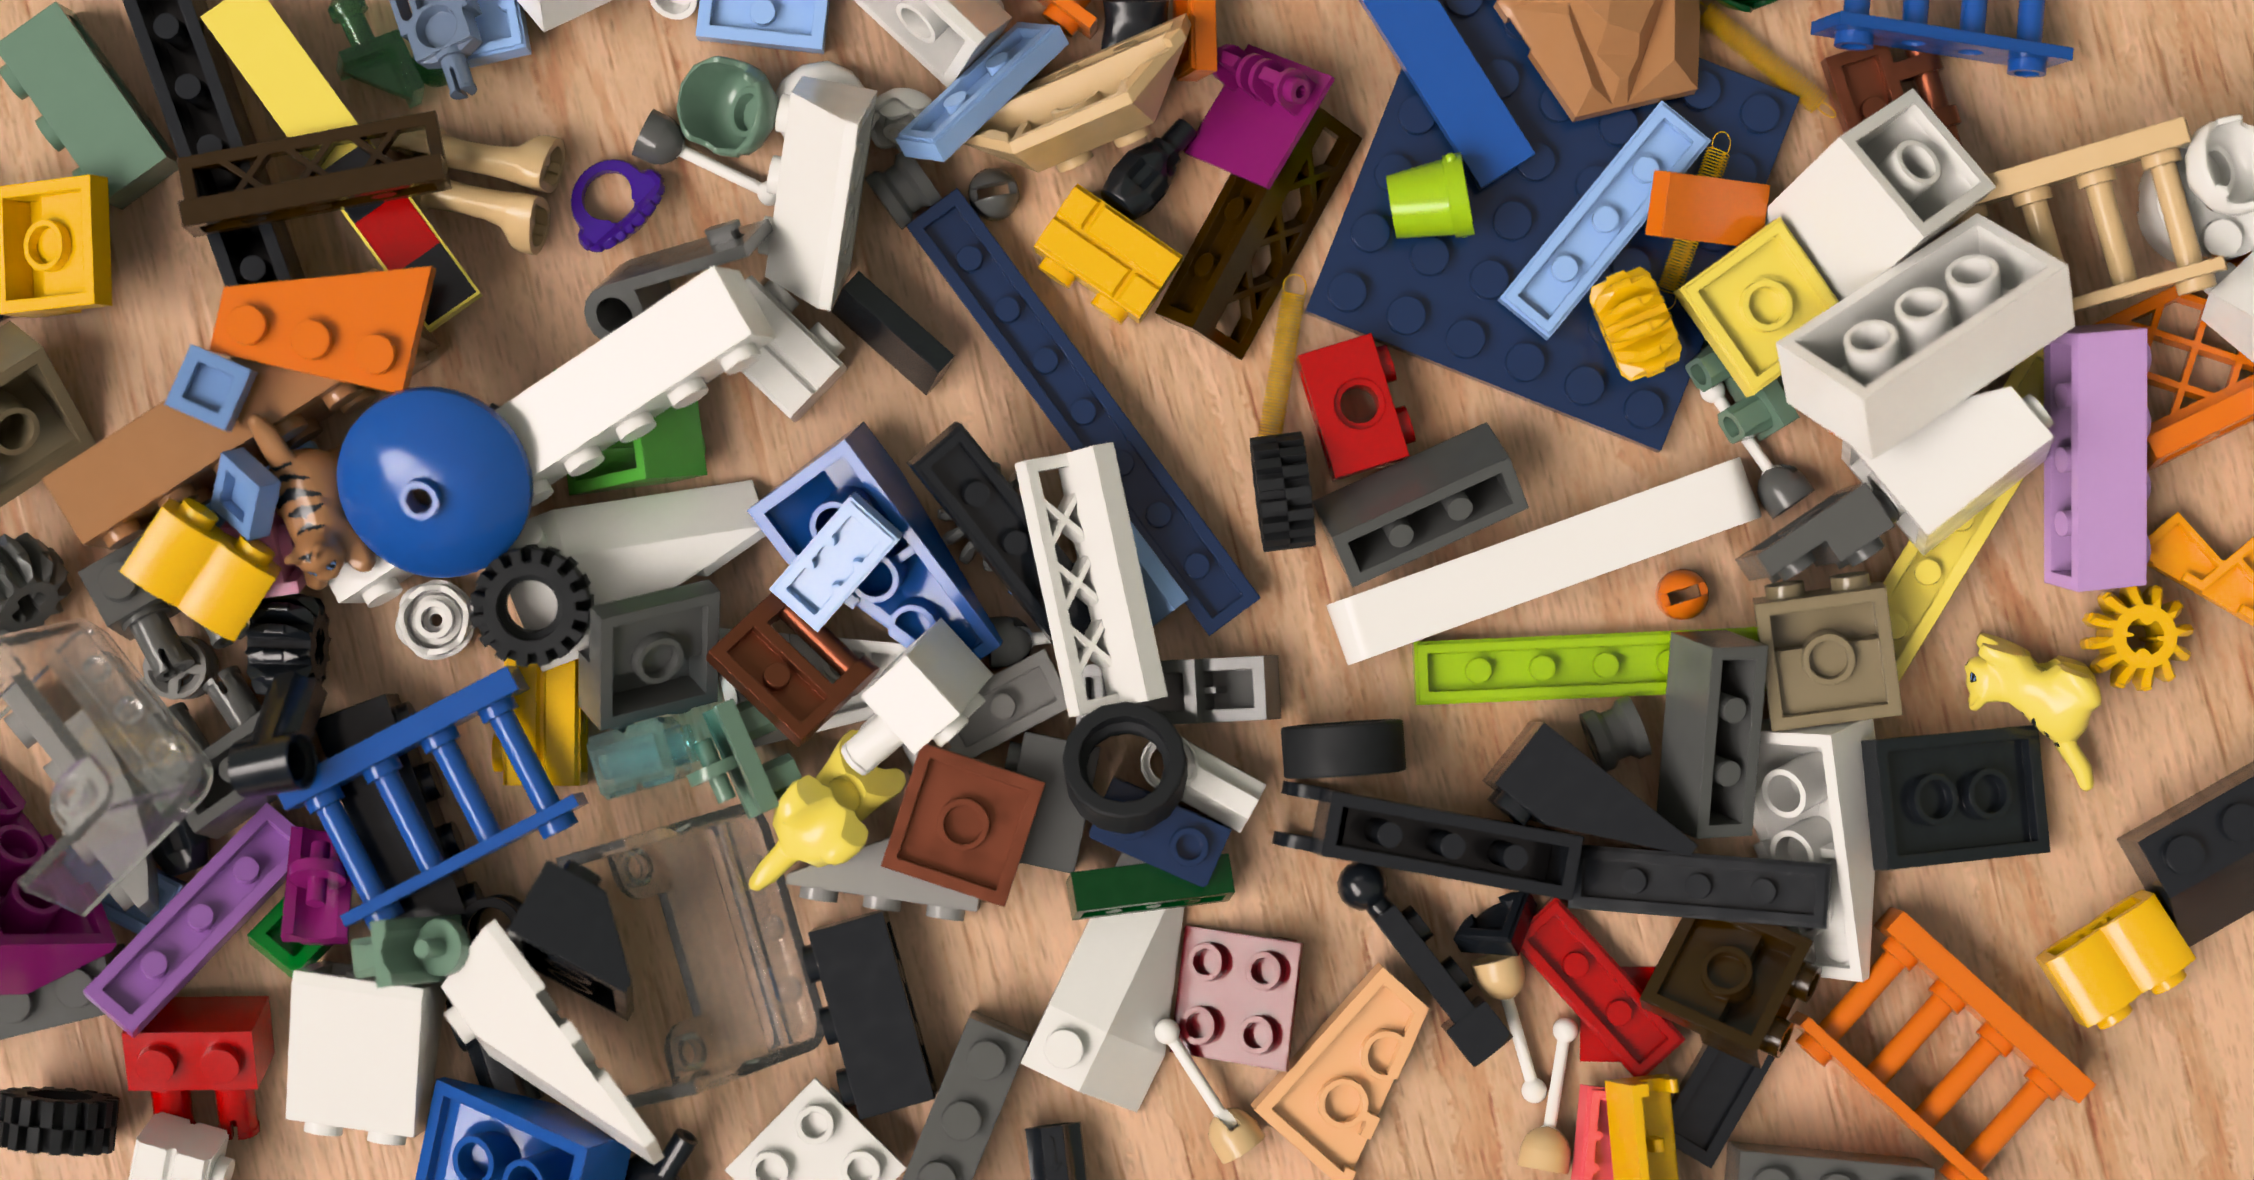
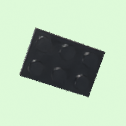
[1861,725,2051,870]

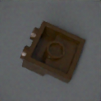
[1639,917,1822,1069]

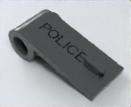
[584,219,773,340]

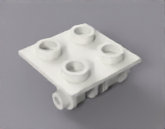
[725,1077,907,1180]

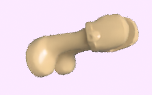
[380,128,565,255]

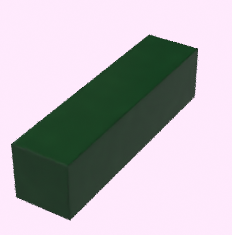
[1066,853,1235,921]

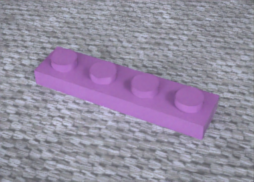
[83,802,296,1038]

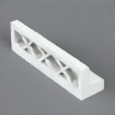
[1014,442,1168,717]

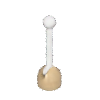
[1471,953,1547,1103]
[1517,1017,1578,1175]
[1155,1019,1265,1164]

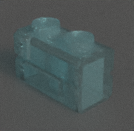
[586,716,699,800]

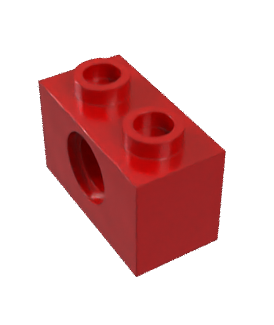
[1295,333,1416,482]

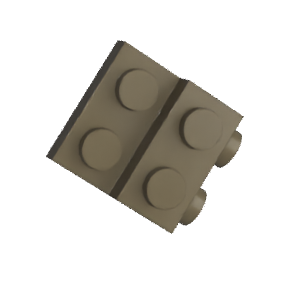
[1753,571,1903,732]

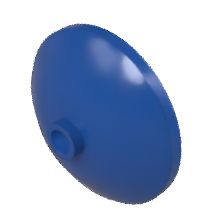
[337,386,533,578]

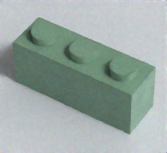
[0,1,178,210]

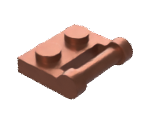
[706,592,879,748]

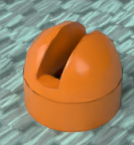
[1655,569,1709,620]

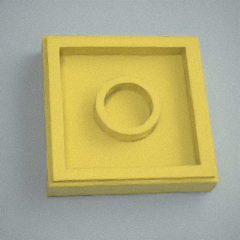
[1673,217,1839,398]

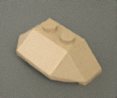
[964,13,1192,173]

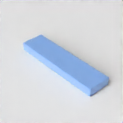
[1497,100,1711,341]

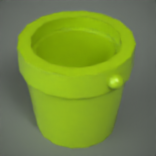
[1386,152,1475,239]

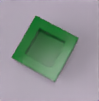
[247,898,332,978]

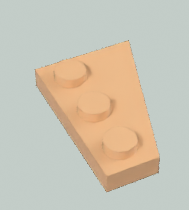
[1250,962,1429,1180]

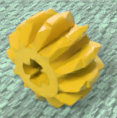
[1590,266,1682,381]
[2079,585,2194,691]

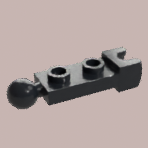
[1337,862,1513,1067]

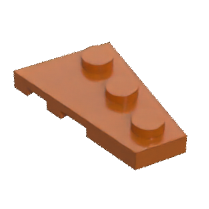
[209,266,436,393]

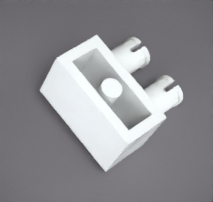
[841,618,993,775]

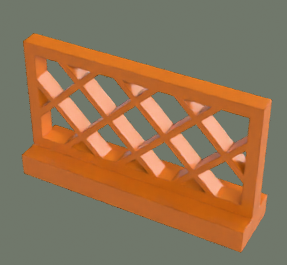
[2093,252,2254,472]

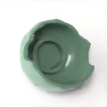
[676,56,778,158]

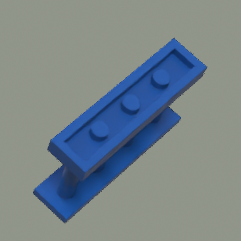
[1810,0,2074,78]
[277,666,589,931]

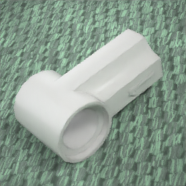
[1140,736,1267,833]

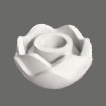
[871,88,933,152]
[395,579,475,660]

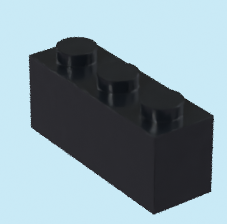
[801,910,938,1120]

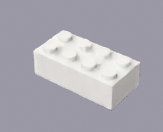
[1776,213,2075,460]

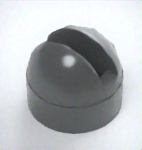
[968,168,1020,221]

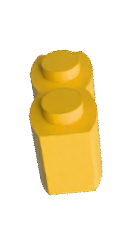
[120,498,282,642]
[2035,889,2196,1029]

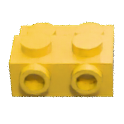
[0,174,113,318]

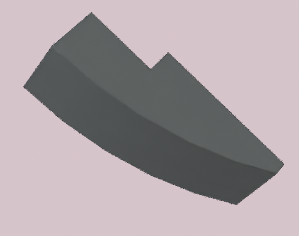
[1076,655,1281,725]

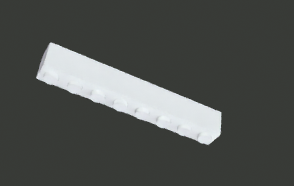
[328,266,777,608]

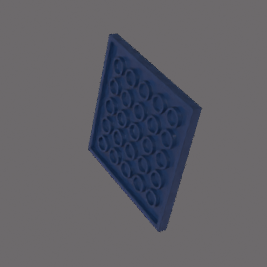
[1305,0,1800,453]

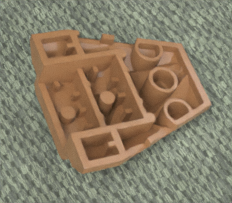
[1494,0,1701,122]

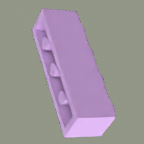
[2044,323,2152,592]

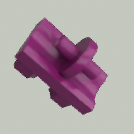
[281,826,353,946]

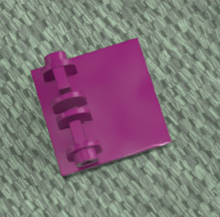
[1184,44,1335,190]

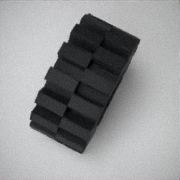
[1250,431,1316,552]
[470,544,594,667]
[0,1086,120,1156]

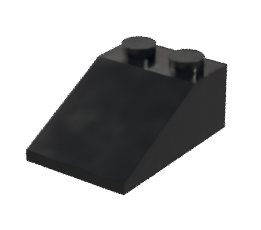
[1482,721,1698,856]

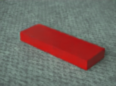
[1520,897,1686,1077]

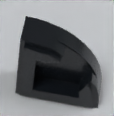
[1453,891,1537,956]

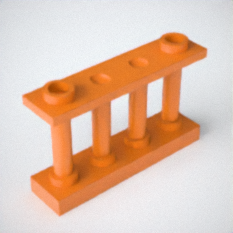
[1789,907,2096,1180]

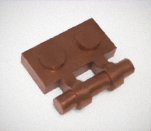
[1821,45,1963,147]

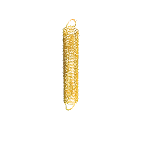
[1700,2,1836,118]
[1658,131,1731,310]
[1258,274,1307,436]

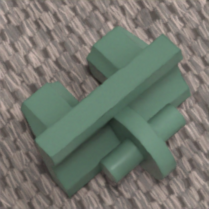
[1685,341,1800,444]
[686,698,802,820]
[351,914,471,988]

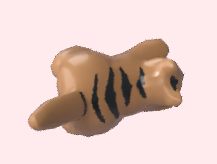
[248,414,376,591]

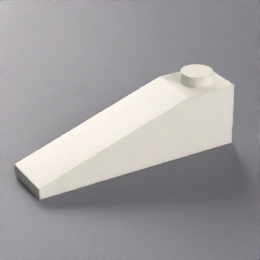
[508,480,766,672]
[1021,852,1184,1113]

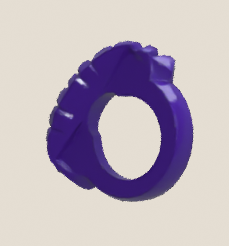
[571,159,665,253]

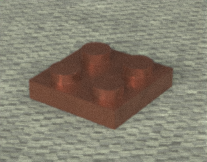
[881,743,1046,907]

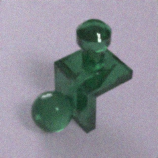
[328,0,447,109]

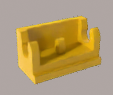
[1605,1073,1679,1180]

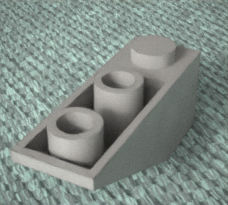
[785,837,981,921]

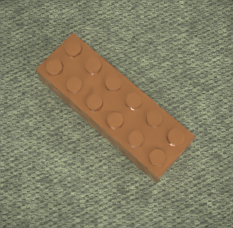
[41,268,440,550]

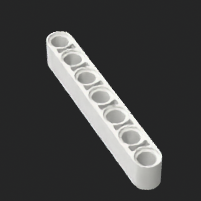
[1326,457,1762,665]

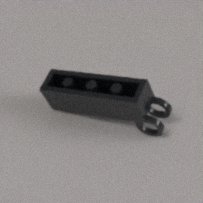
[315,694,522,944]
[1272,780,1584,901]

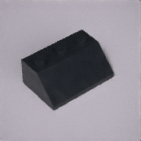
[2117,761,2254,947]
[507,860,634,1021]

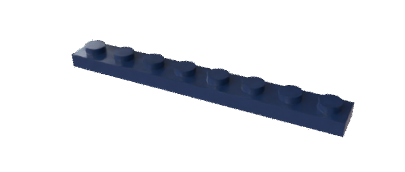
[906,188,1260,636]

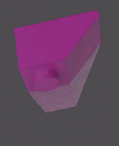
[0,769,117,995]

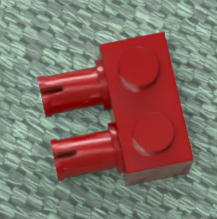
[121,996,275,1140]

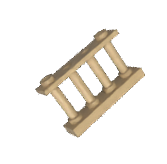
[1951,116,2228,313]

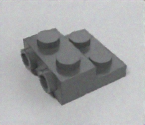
[1735,482,1900,583]
[578,579,720,731]

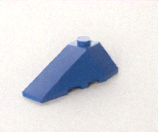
[747,421,1003,660]

